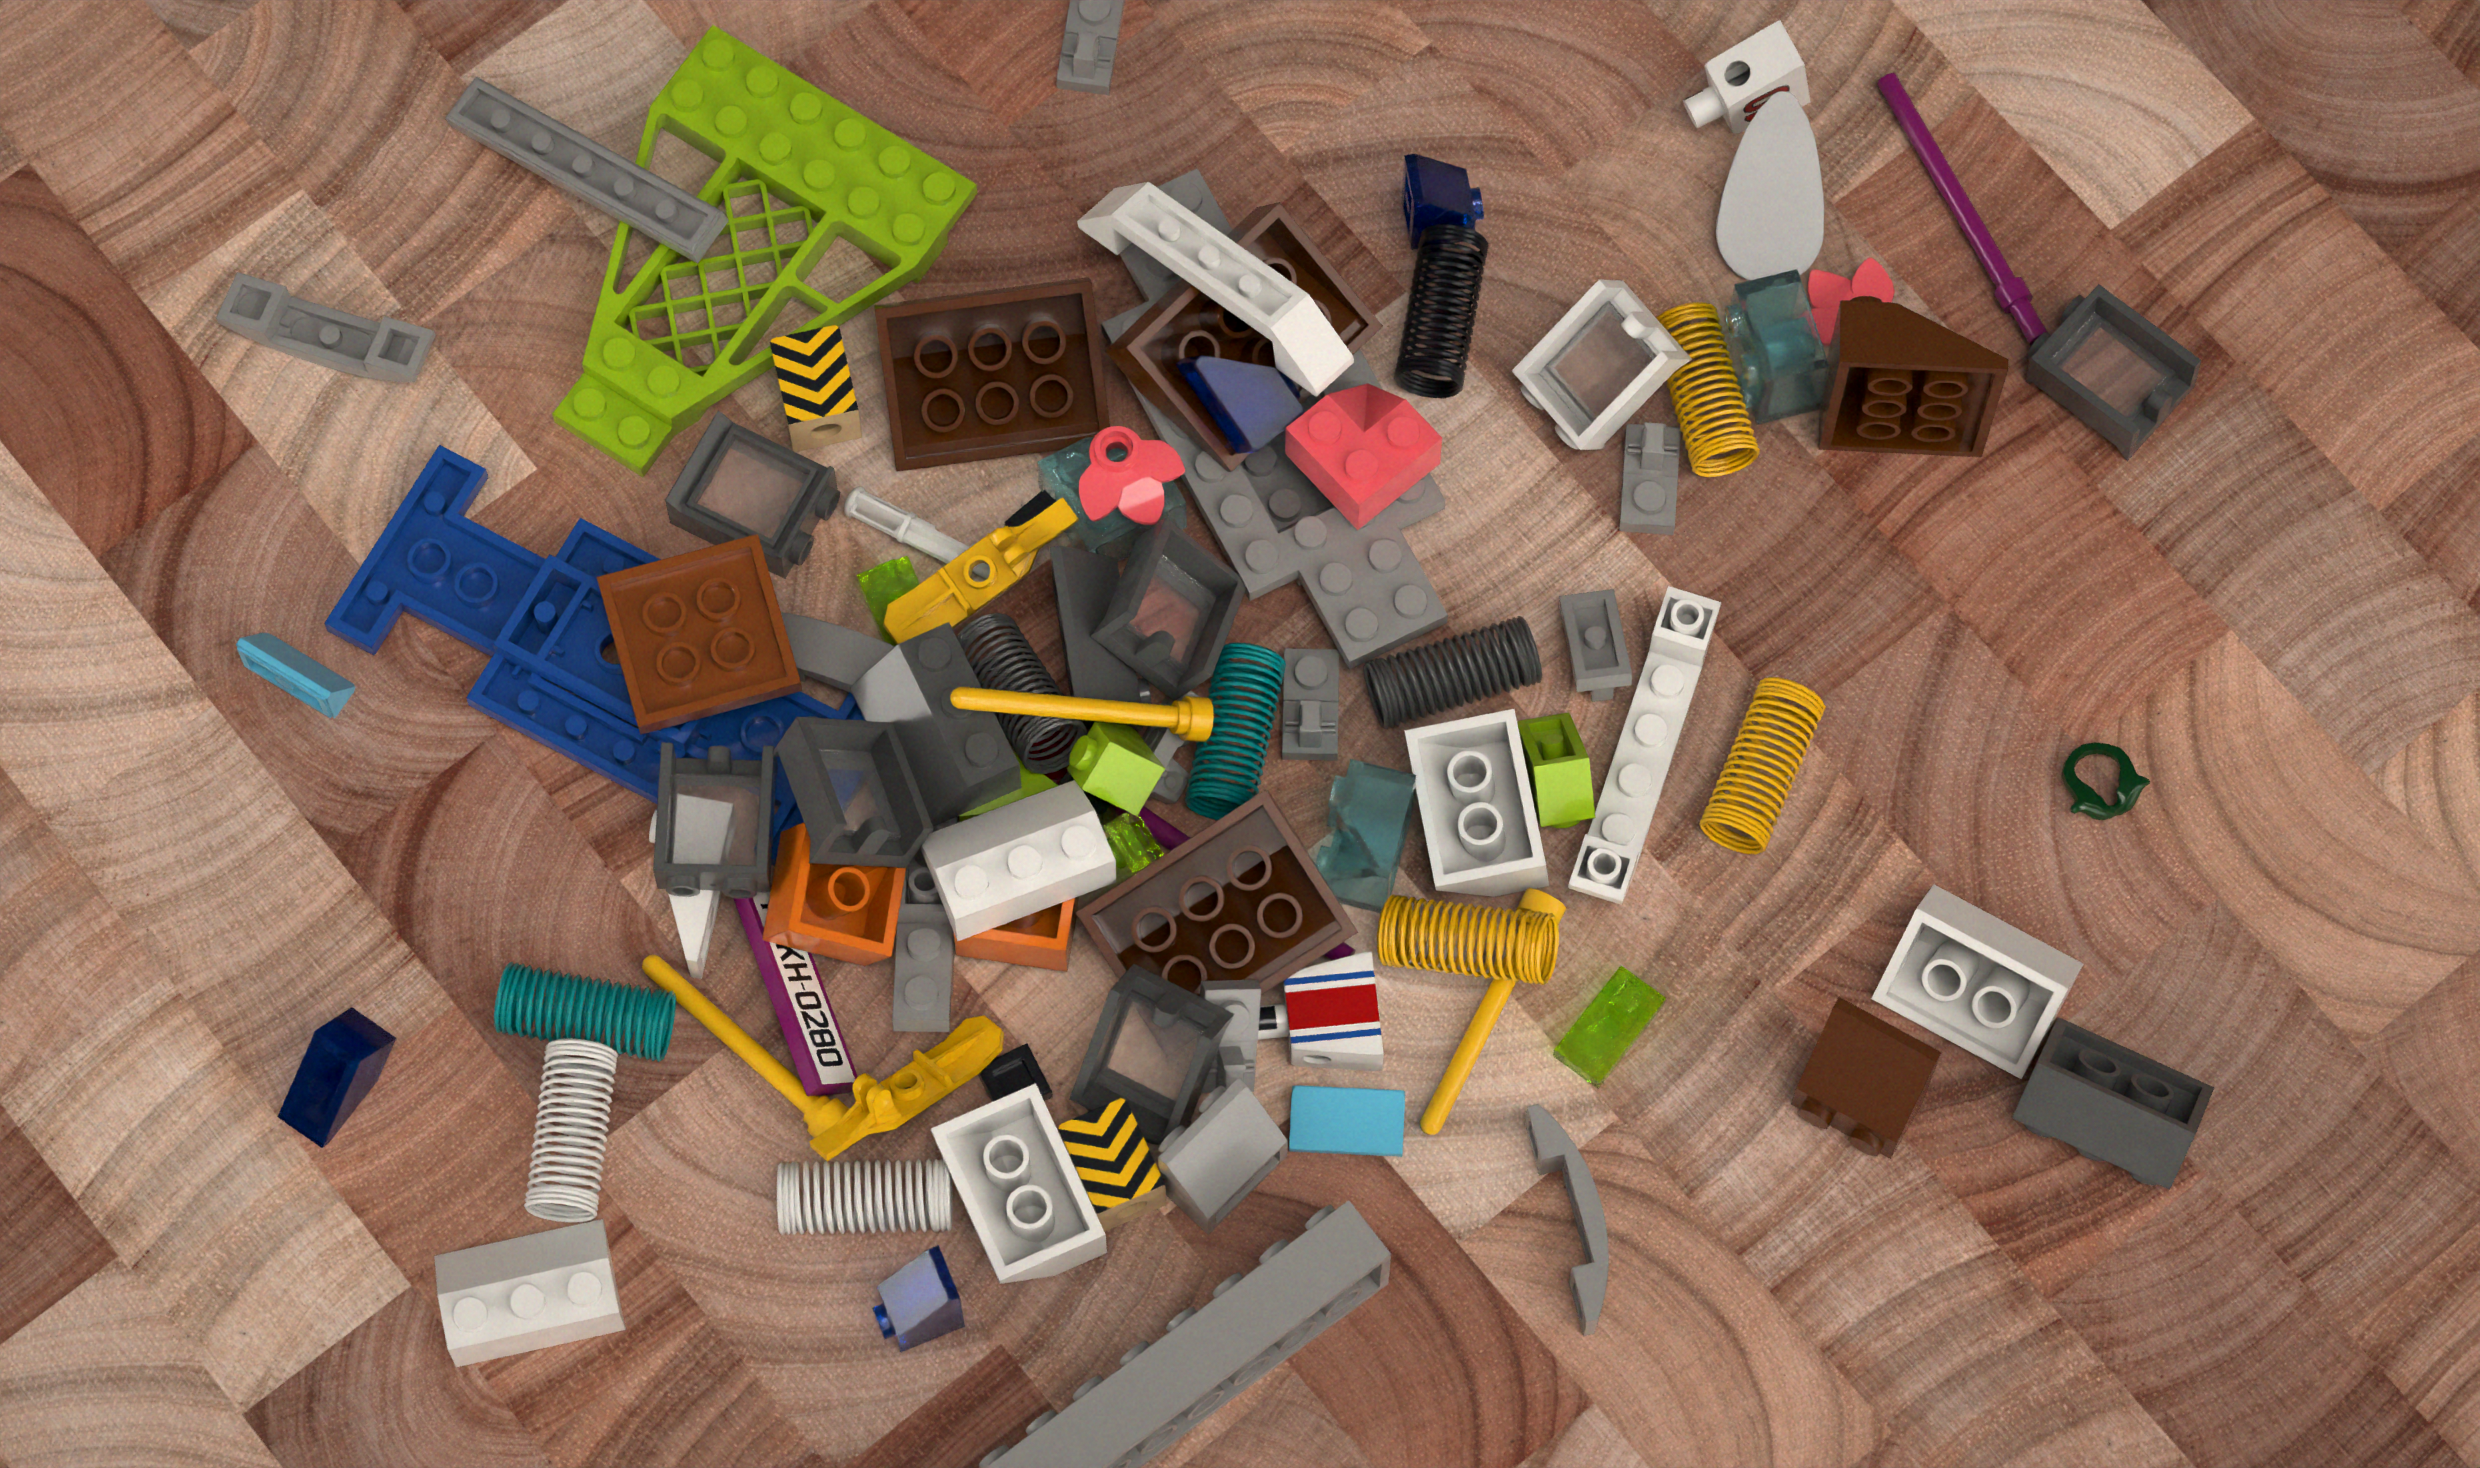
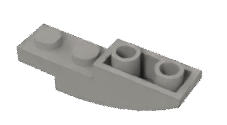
[892,817,958,1032]

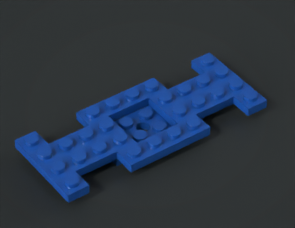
[324,445,865,866]

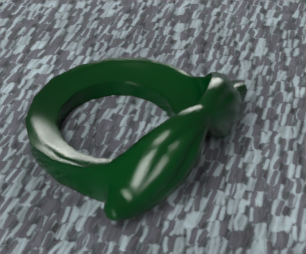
[2061,742,2150,820]

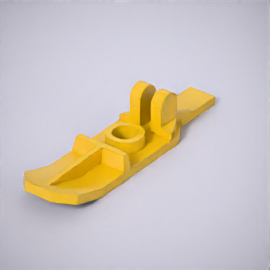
[883,497,1079,645]
[809,1015,1004,1162]

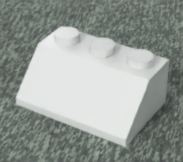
[1404,709,1549,897]
[920,780,1117,941]
[1871,884,2084,1079]
[931,1083,1107,1284]
[434,1219,626,1367]

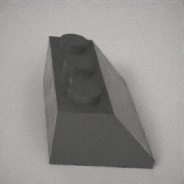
[1050,546,1152,733]
[850,622,1022,827]
[2012,1017,2214,1190]

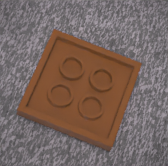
[597,534,802,735]

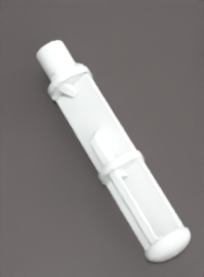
[844,487,990,579]

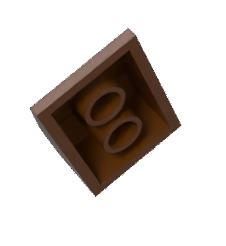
[1791,997,1942,1159]

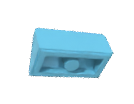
[236,633,356,719]
[1289,1085,1405,1157]

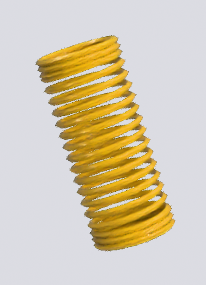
[1656,302,1760,477]
[1699,677,1826,855]
[1377,895,1559,985]

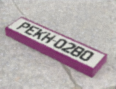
[733,885,858,1096]

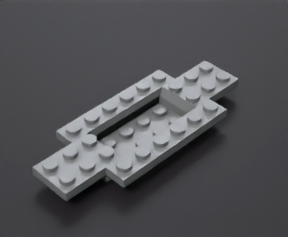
[1101,168,1448,670]

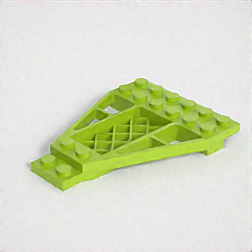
[552,24,978,477]

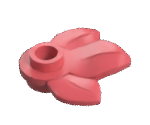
[1797,257,1895,346]
[1079,426,1185,525]

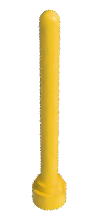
[950,687,1214,742]
[1420,888,1566,1135]
[642,955,850,1138]

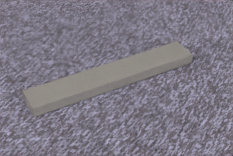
[445,77,729,263]

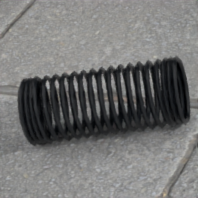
[1394,224,1489,398]

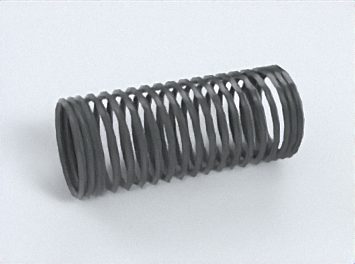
[957,613,1088,774]
[1364,616,1542,730]

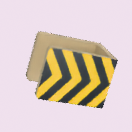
[770,325,862,452]
[1058,1098,1166,1232]

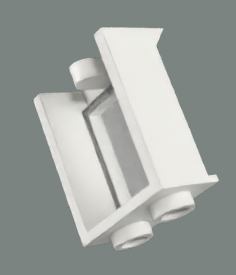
[1512,279,1692,450]

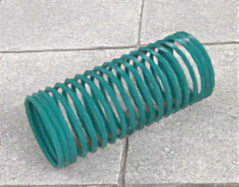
[1184,642,1286,820]
[494,962,676,1062]

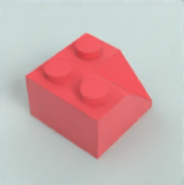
[1285,383,1442,530]

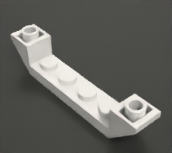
[1077,182,1354,397]
[1568,586,1721,905]

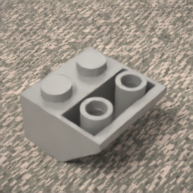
[1158,1078,1288,1235]

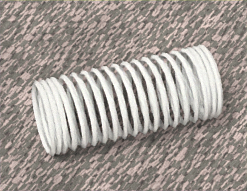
[524,1039,618,1222]
[777,1158,953,1236]

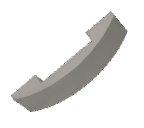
[216,272,436,382]
[781,612,895,693]
[1525,1104,1609,1336]

